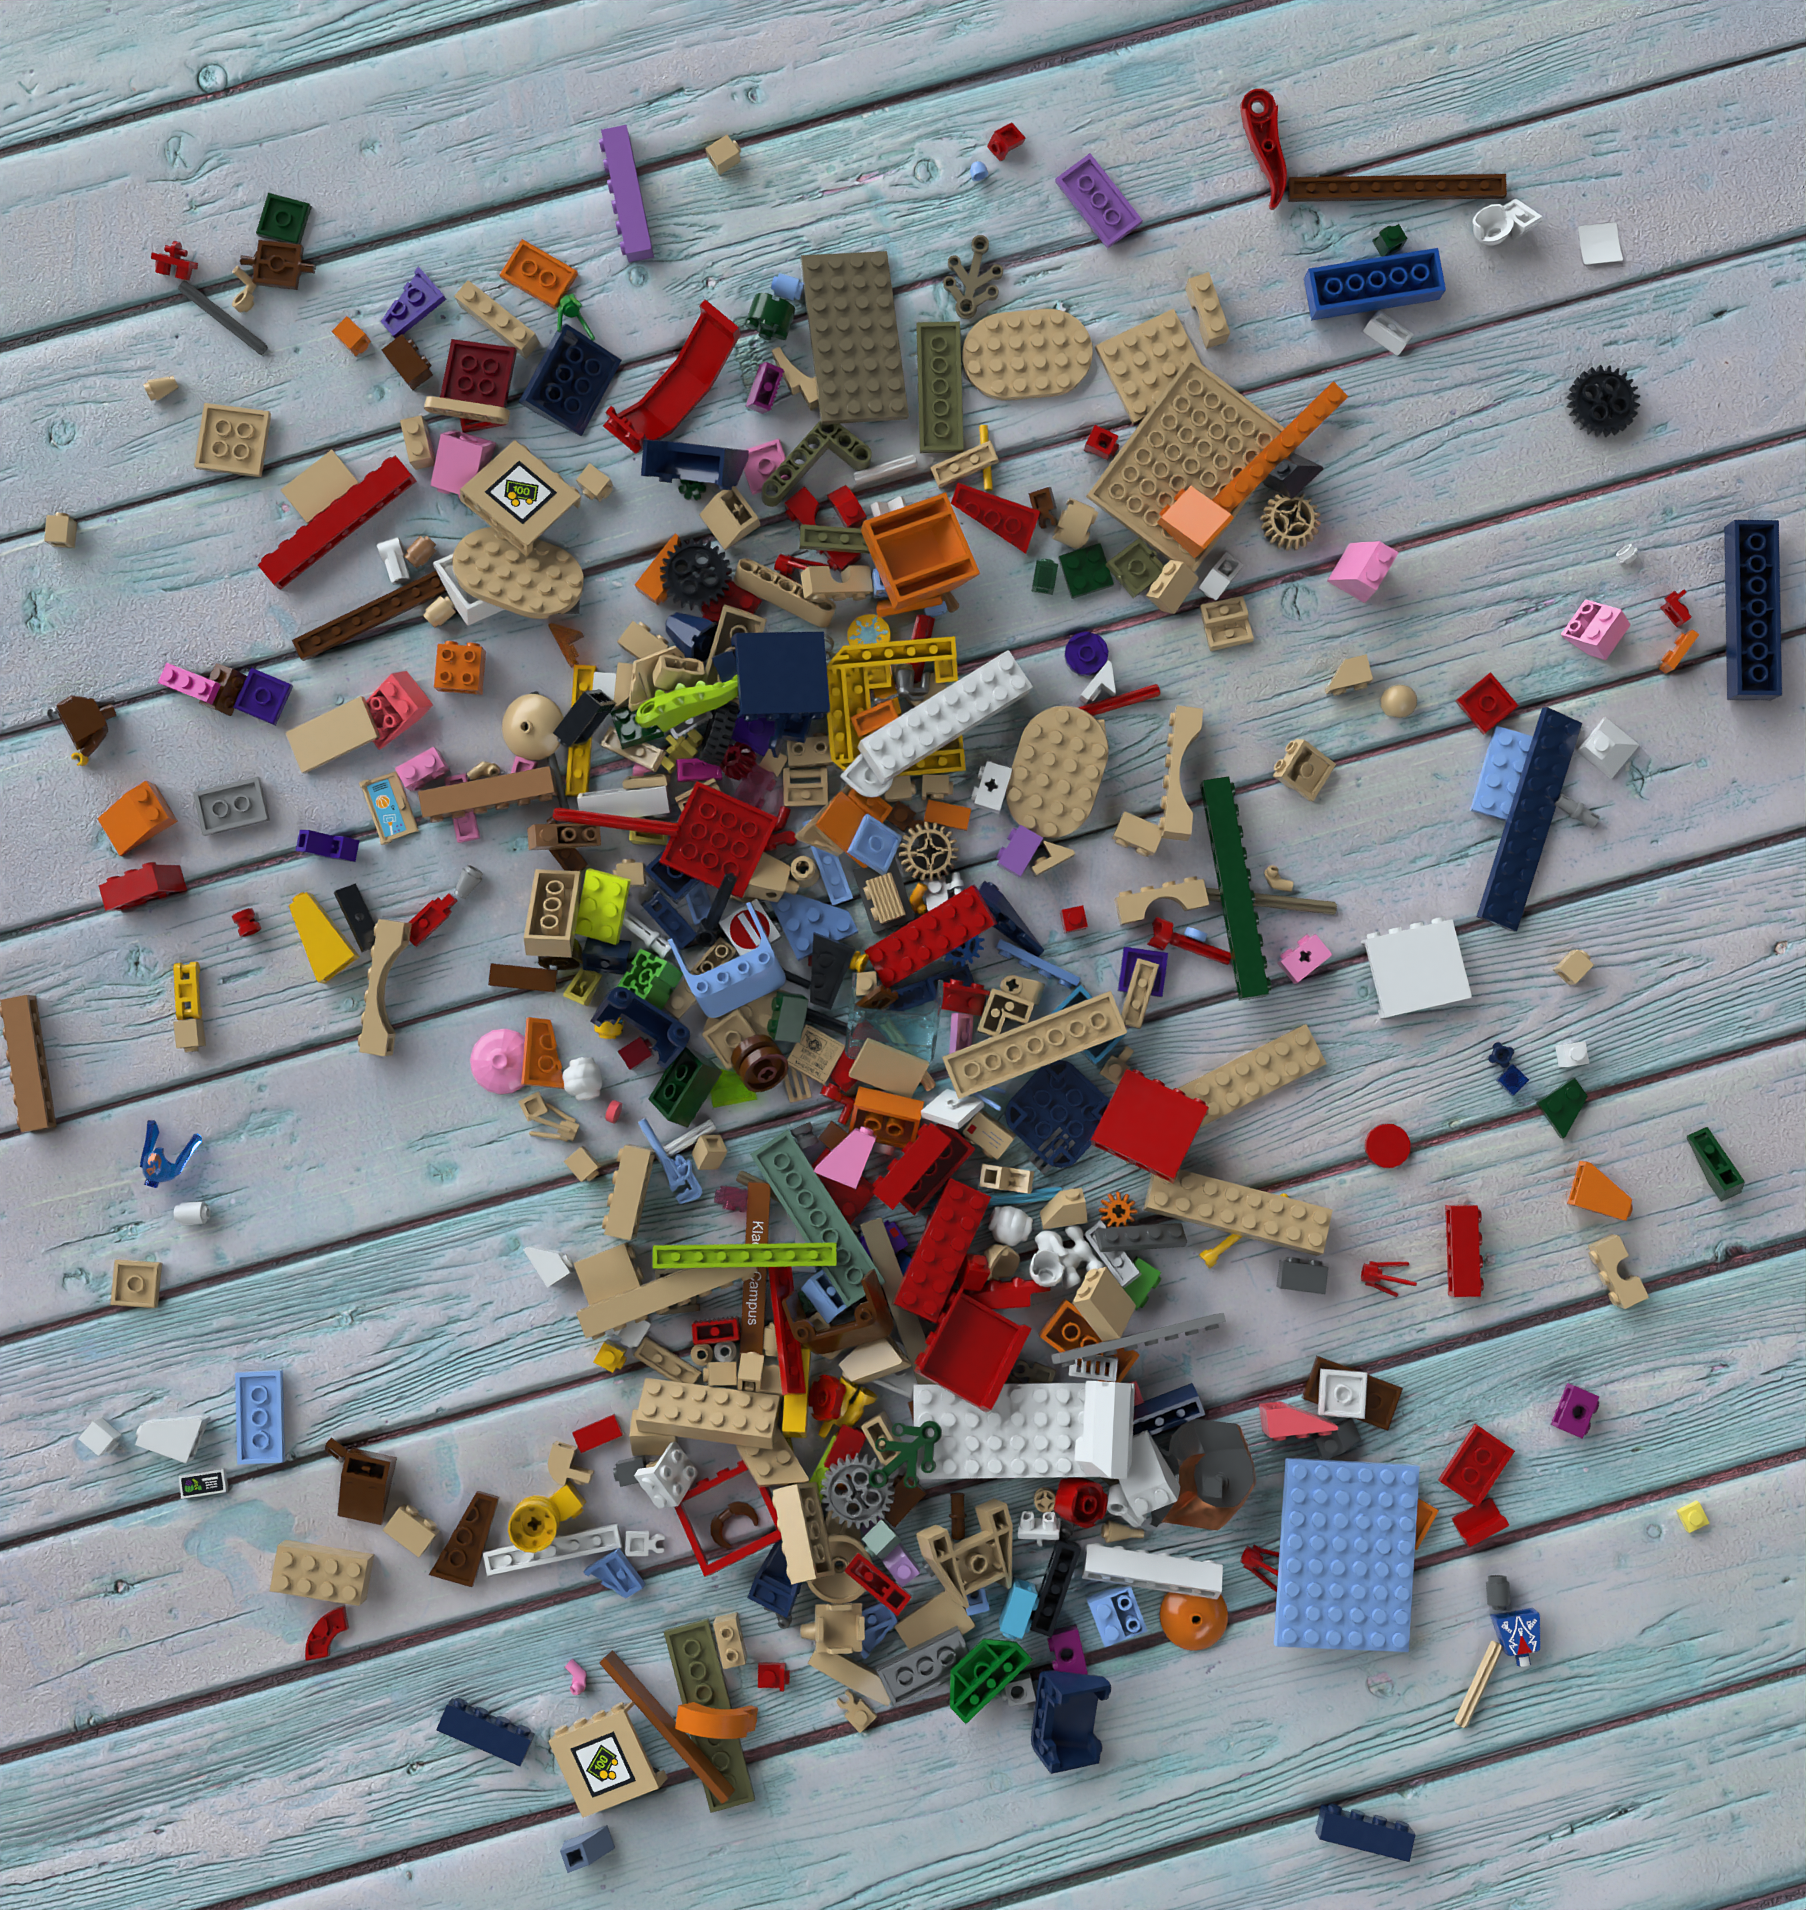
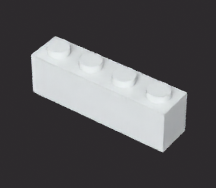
[577,785,671,819]

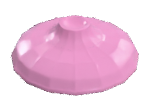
[470,1029,525,1095]

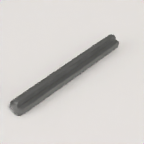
[178,281,268,355]

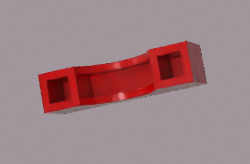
[784,486,862,573]

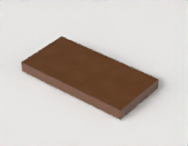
[1301,1355,1403,1431]

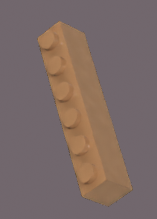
[418,766,558,823]
[0,995,57,1132]

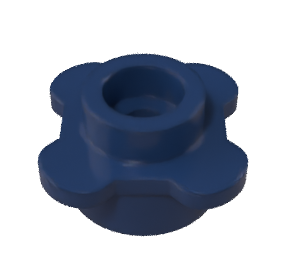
[1488,1042,1514,1068]

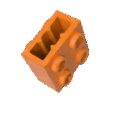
[434,641,486,695]

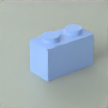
[801,1269,850,1324]

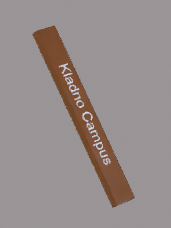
[739,1182,771,1363]

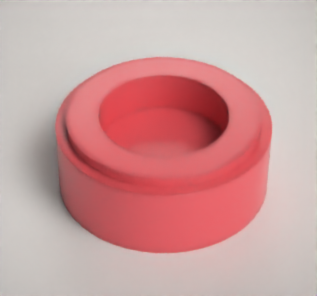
[605,1100,622,1124]

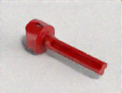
[1147,917,1231,965]

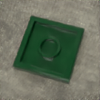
[256,193,312,245]

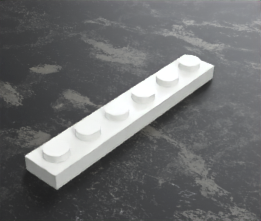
[483,1523,622,1576]

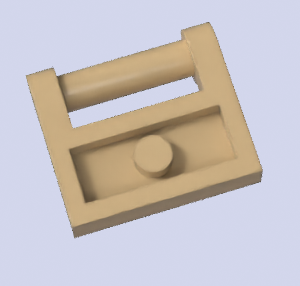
[783,766,828,807]

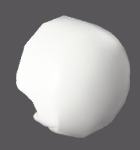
[1030,1250,1064,1287]

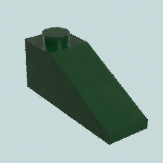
[1687,1127,1745,1202]

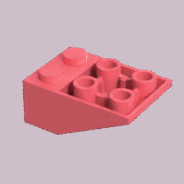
[366,671,433,750]
[1259,1401,1338,1441]

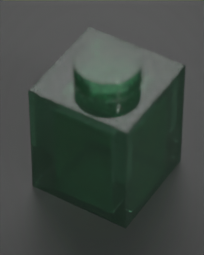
[1031,559,1058,595]

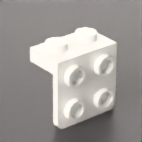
[634,1442,698,1509]

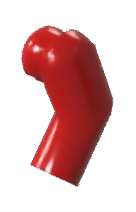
[772,806,791,833]

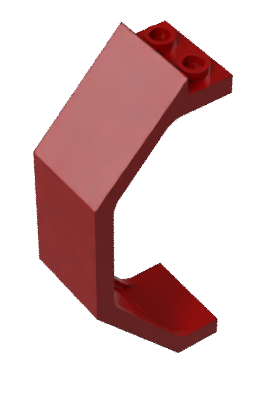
[603,299,740,454]

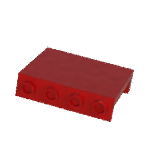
[1091,1069,1209,1184]
[914,1288,1032,1412]

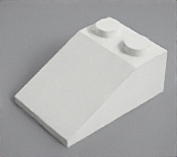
[433,554,505,625]
[1119,1430,1180,1517]

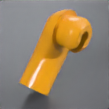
[909,882,928,915]

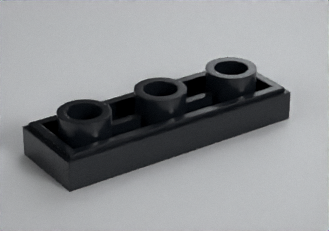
[334,883,376,952]

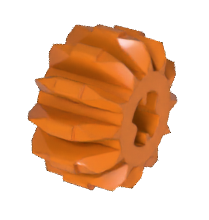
[1098,1191,1137,1228]

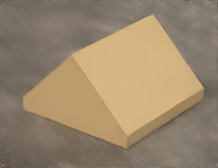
[629,1409,678,1456]

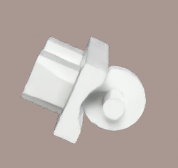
[1018,1511,1061,1547]

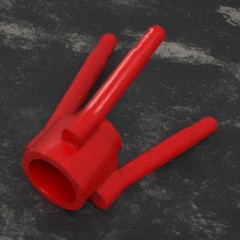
[774,554,831,583]
[1361,1261,1417,1297]
[1240,1545,1279,1593]

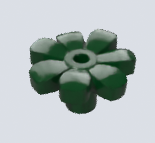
[678,479,706,501]

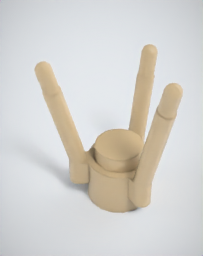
[526,1103,580,1142]

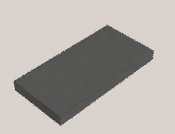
[875,1626,969,1708]

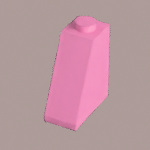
[814,1126,877,1189]

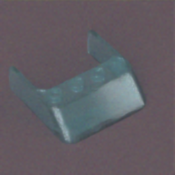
[845,972,943,1064]

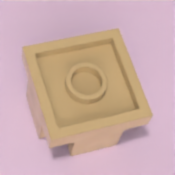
[815,1603,865,1654]

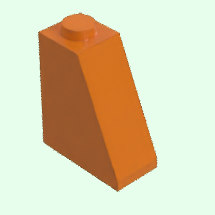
[1567,1161,1633,1221]

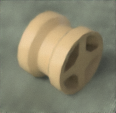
[1033,1487,1056,1513]

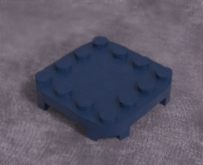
[1004,1060,1110,1168]

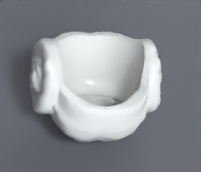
[562,1057,602,1101]
[988,1206,1033,1246]

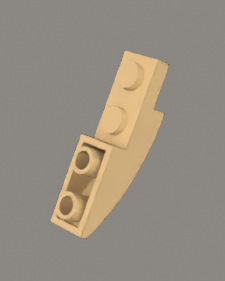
[663,937,737,1020]

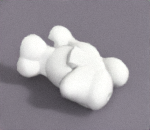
[1035,1224,1104,1290]

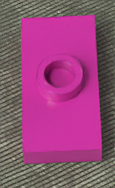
[676,758,723,782]

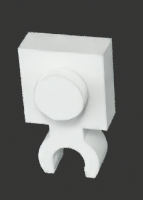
[625,1531,665,1556]

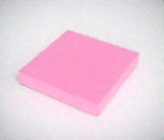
[744,439,791,495]

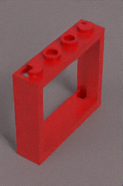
[674,1460,782,1577]

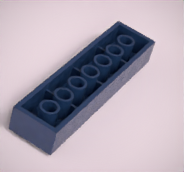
[1724,520,1782,701]

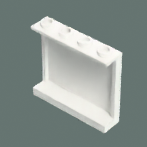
[1361,917,1472,1019]

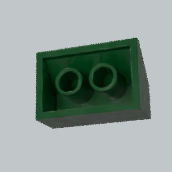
[648,1045,722,1128]

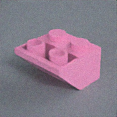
[1561,599,1631,660]

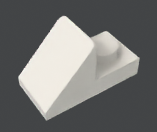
[1503,199,1543,240]
[1079,660,1116,704]

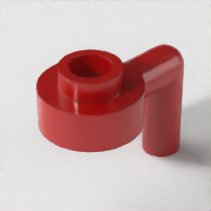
[820,1083,855,1125]

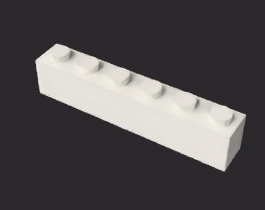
[1082,1543,1223,1599]

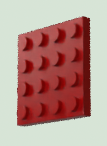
[659,781,779,900]

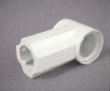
[377,537,411,585]
[1107,1484,1147,1528]

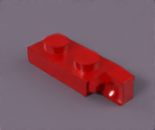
[408,893,458,947]

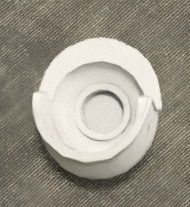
[1473,204,1514,246]

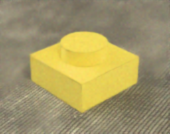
[1676,1501,1710,1533]

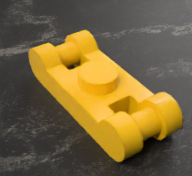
[173,961,202,1021]

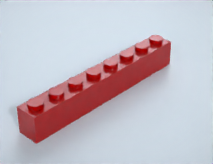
[258,455,417,590]

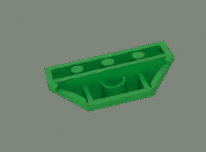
[950,1638,1033,1724]

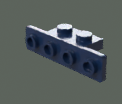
[769,716,812,758]

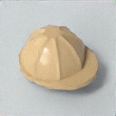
[982,1244,1020,1281]

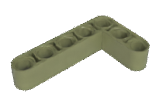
[762,420,872,507]

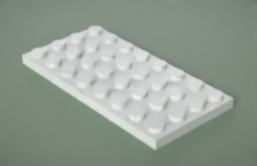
[913,1383,1097,1479]

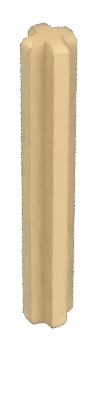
[1455,1641,1503,1728]

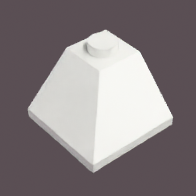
[1577,717,1639,779]

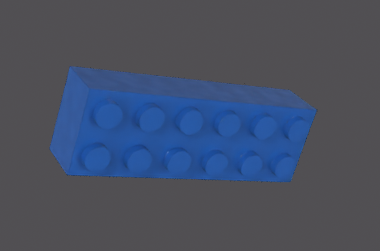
[1304,248,1446,321]

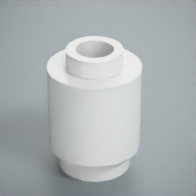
[174,1201,211,1225]

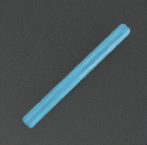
[930,1187,1063,1212]

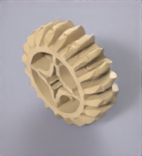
[1261,493,1321,551]
[899,822,959,882]

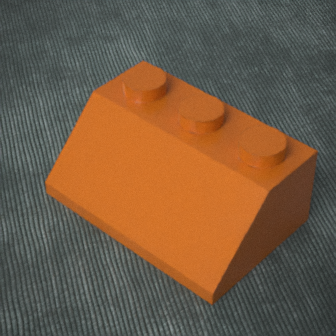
[848,1086,924,1148]

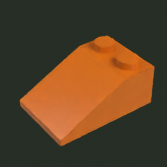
[97,781,178,856]

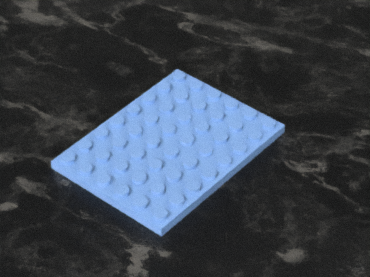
[1274,1458,1420,1652]

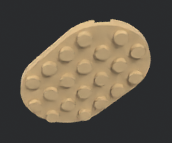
[962,309,1093,400]
[452,527,583,619]
[1006,706,1109,838]

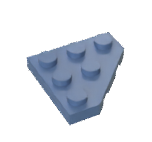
[770,893,858,961]

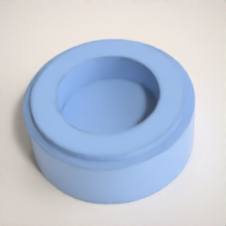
[1184,927,1208,942]

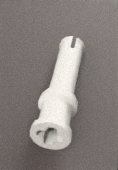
[623,910,672,960]

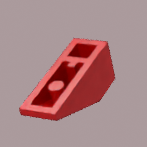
[844,1552,912,1616]

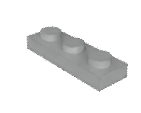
[1084,1221,1142,1288]

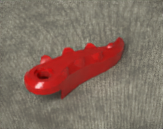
[1240,89,1287,210]
[941,1276,1051,1311]

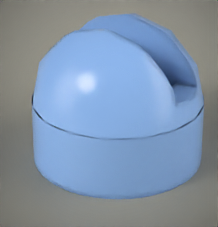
[970,161,988,181]

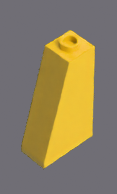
[288,892,360,984]
[782,1345,811,1438]

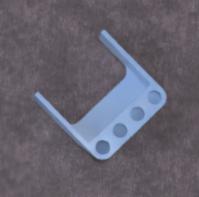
[668,902,786,1018]

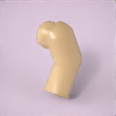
[467,761,500,781]
[1264,865,1293,892]

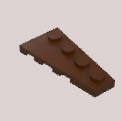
[429,1491,500,1587]

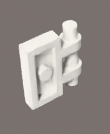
[923,872,965,911]

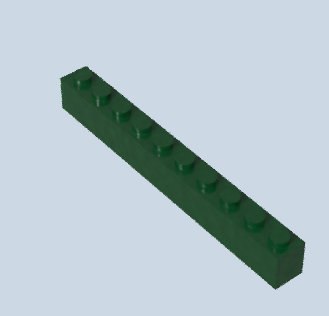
[1200,776,1271,1001]

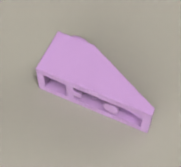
[860,1516,920,1587]

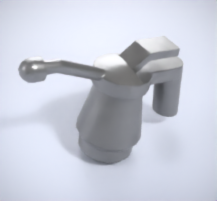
[874,664,931,704]

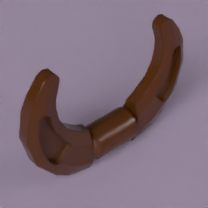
[710,1501,758,1549]

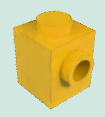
[593,1339,627,1373]

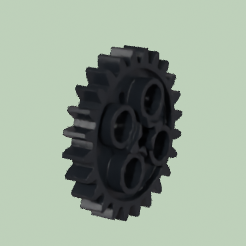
[1566,365,1640,437]
[660,538,732,611]

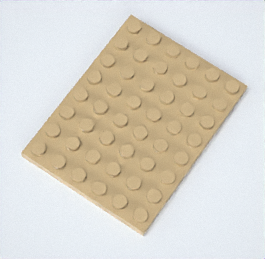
[1086,356,1285,573]

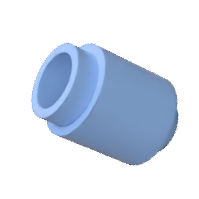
[771,273,804,301]

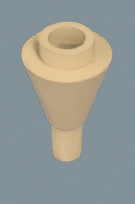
[1101,1520,1144,1543]

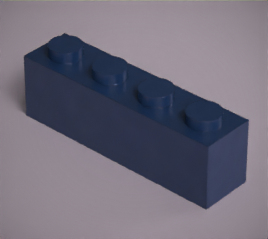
[1133,1383,1206,1436]
[436,1698,535,1766]
[1315,1804,1416,1862]

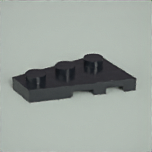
[810,932,855,1010]

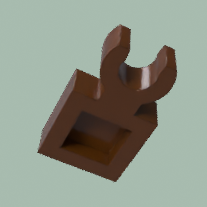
[1028,487,1057,529]
[886,801,925,838]

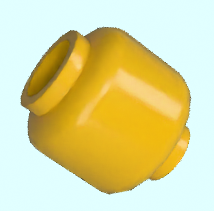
[594,1017,624,1039]

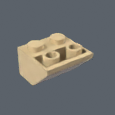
[699,486,761,550]

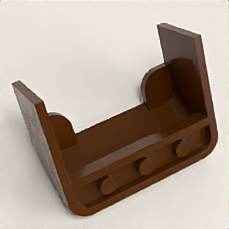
[781,1269,894,1355]

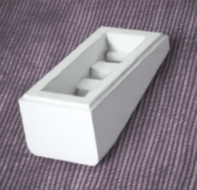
[1069,1355,1118,1382]

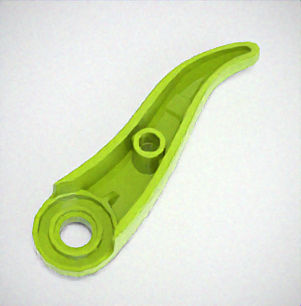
[635,675,739,732]

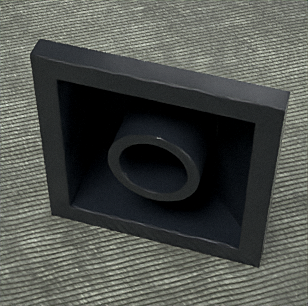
[1263,453,1324,499]

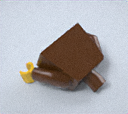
[47,695,117,766]

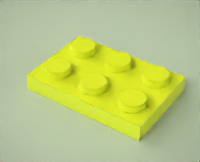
[575,868,631,945]

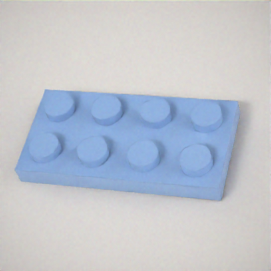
[1470,726,1533,821]
[235,1370,285,1465]

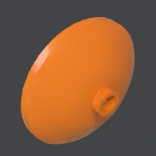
[1159,1592,1228,1650]

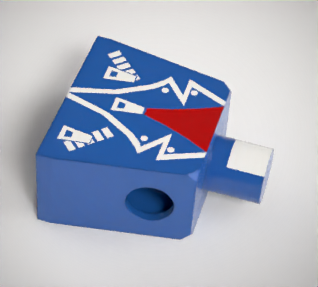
[1490,1608,1540,1667]

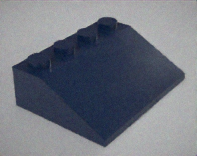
[519,324,622,436]

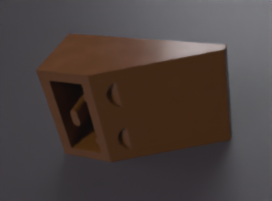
[337,1448,397,1525]

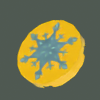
[847,614,891,645]

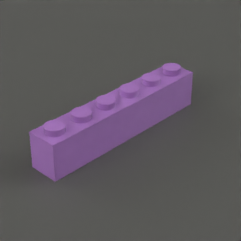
[599,125,654,263]

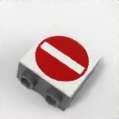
[719,899,783,956]

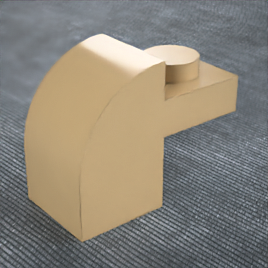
[979,1164,1034,1194]
[548,1441,594,1486]

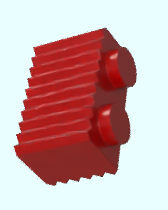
[692,1315,741,1345]

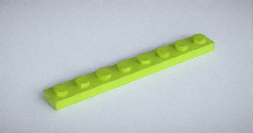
[653,1243,837,1269]

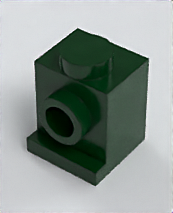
[1372,224,1408,257]

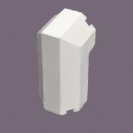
[1075,1380,1135,1479]

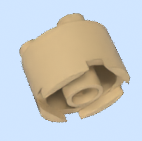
[1052,498,1098,549]

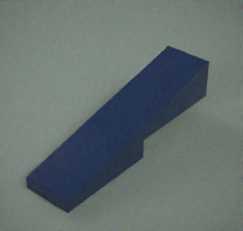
[882,964,975,1016]

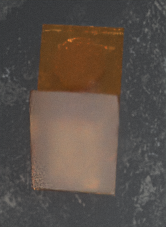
[548,623,584,668]

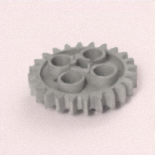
[820,1453,895,1529]

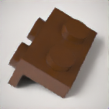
[199,663,247,716]

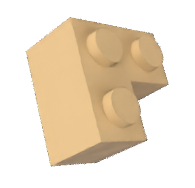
[976,988,1035,1037]
[737,1352,784,1403]

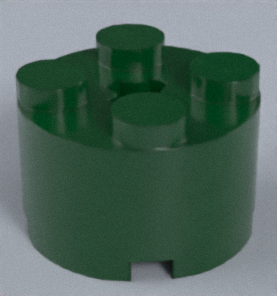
[745,293,795,340]

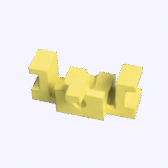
[660,728,704,774]

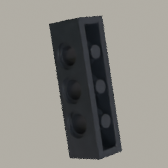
[1030,1537,1081,1638]

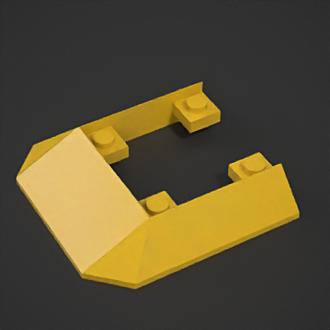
[827,636,966,777]

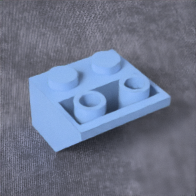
[1086,1586,1148,1647]

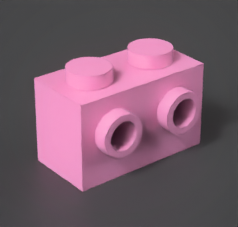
[395,747,450,791]

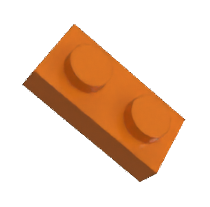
[1659,629,1699,674]
[847,788,893,823]

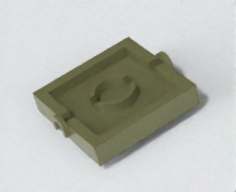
[1106,537,1164,599]

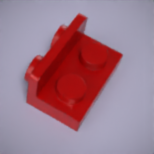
[937,979,990,1016]

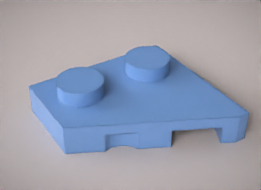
[584,1548,646,1598]
[860,1602,898,1659]

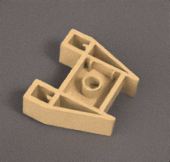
[916,1498,1013,1609]

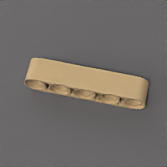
[733,558,836,628]

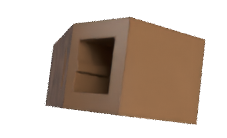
[527,824,601,850]

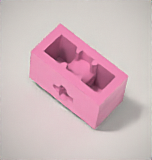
[1277,934,1333,984]

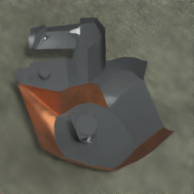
[1150,1419,1256,1531]

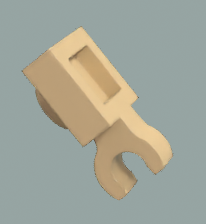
[1099,1046,1134,1086]

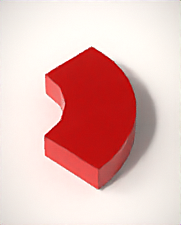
[305,1605,349,1661]

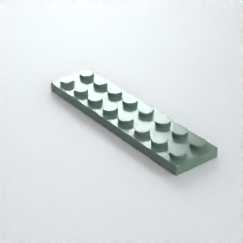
[750,1130,886,1307]

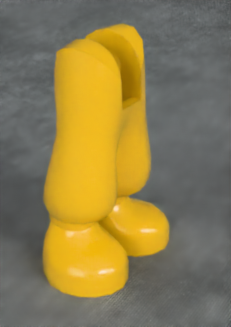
[818,1375,878,1439]

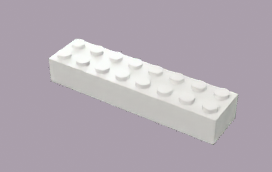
[857,650,1033,784]

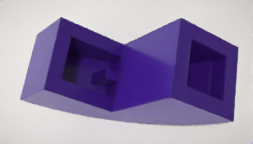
[295,830,360,862]

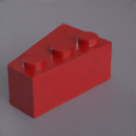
[98,862,187,911]

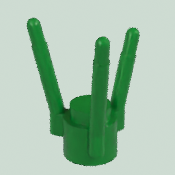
[557,293,595,341]

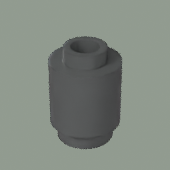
[1486,1575,1511,1610]

